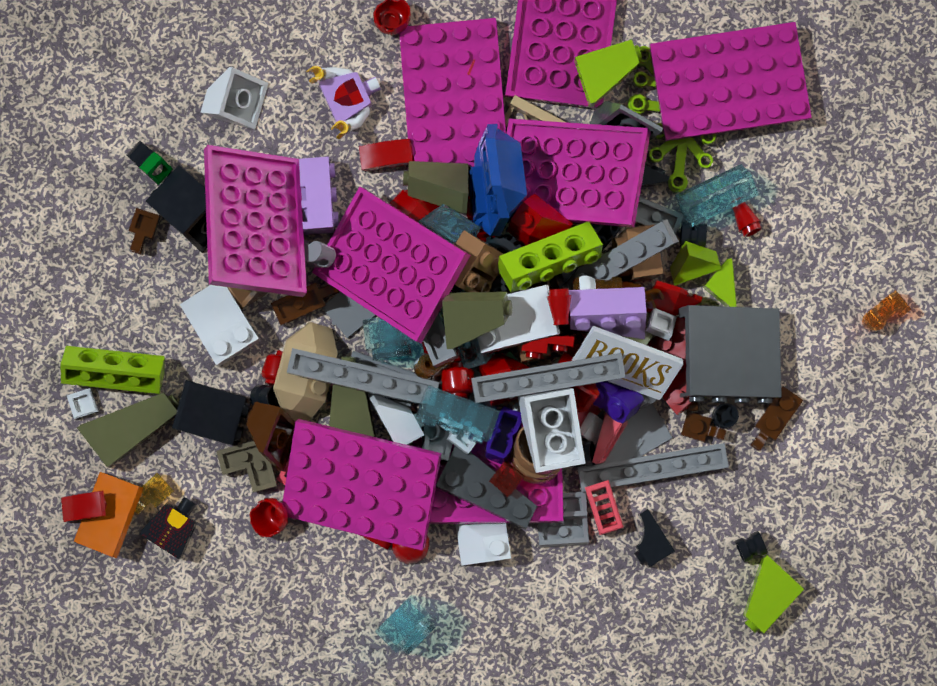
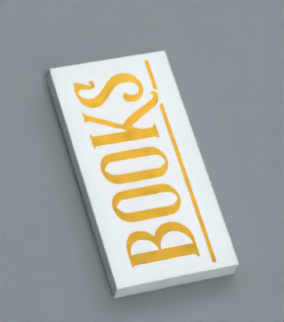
[572,326,683,400]

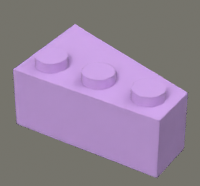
[299,157,339,235]
[569,287,647,339]

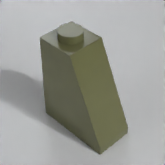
[403,161,468,213]
[442,292,512,349]

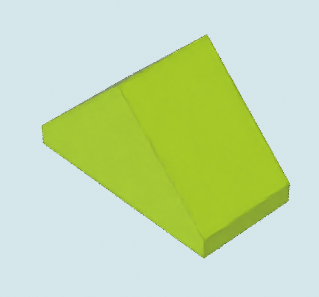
[670,241,721,285]
[703,258,737,307]

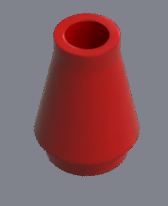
[731,199,762,238]
[547,289,572,325]

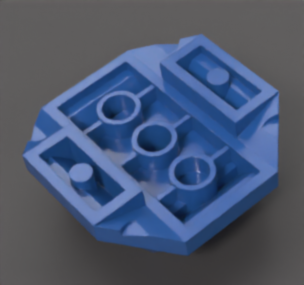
[468,124,527,236]

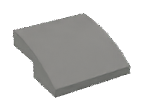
[538,492,589,548]

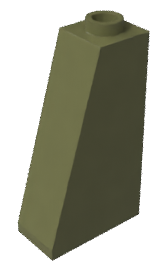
[329,356,376,437]
[77,393,179,468]

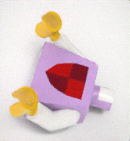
[306,66,381,139]

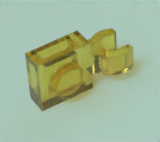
[135,473,174,515]

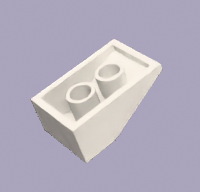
[180,285,261,367]
[477,285,560,353]
[518,387,585,473]

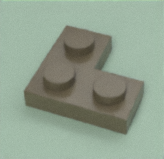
[216,441,277,493]

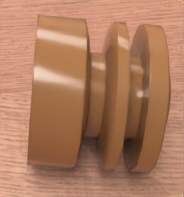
[510,427,560,484]

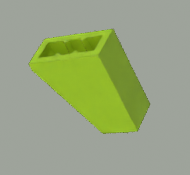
[574,39,642,108]
[743,555,804,633]

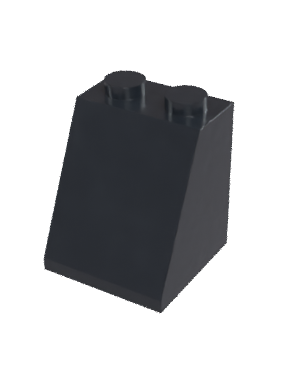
[145,165,207,253]
[172,380,250,446]

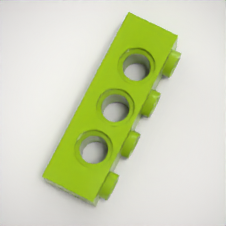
[498,222,603,293]
[60,346,165,394]

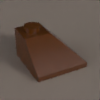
[246,402,295,471]

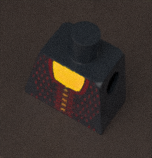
[139,497,198,559]

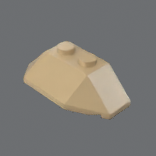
[273,322,338,421]

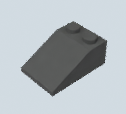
[590,101,663,141]

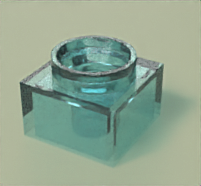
[363,317,417,361]
[375,595,436,656]

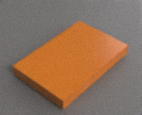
[73,472,143,558]

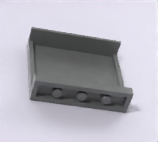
[678,305,781,404]

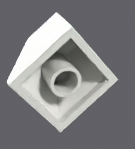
[201,67,268,130]
[368,393,425,445]
[456,523,511,565]

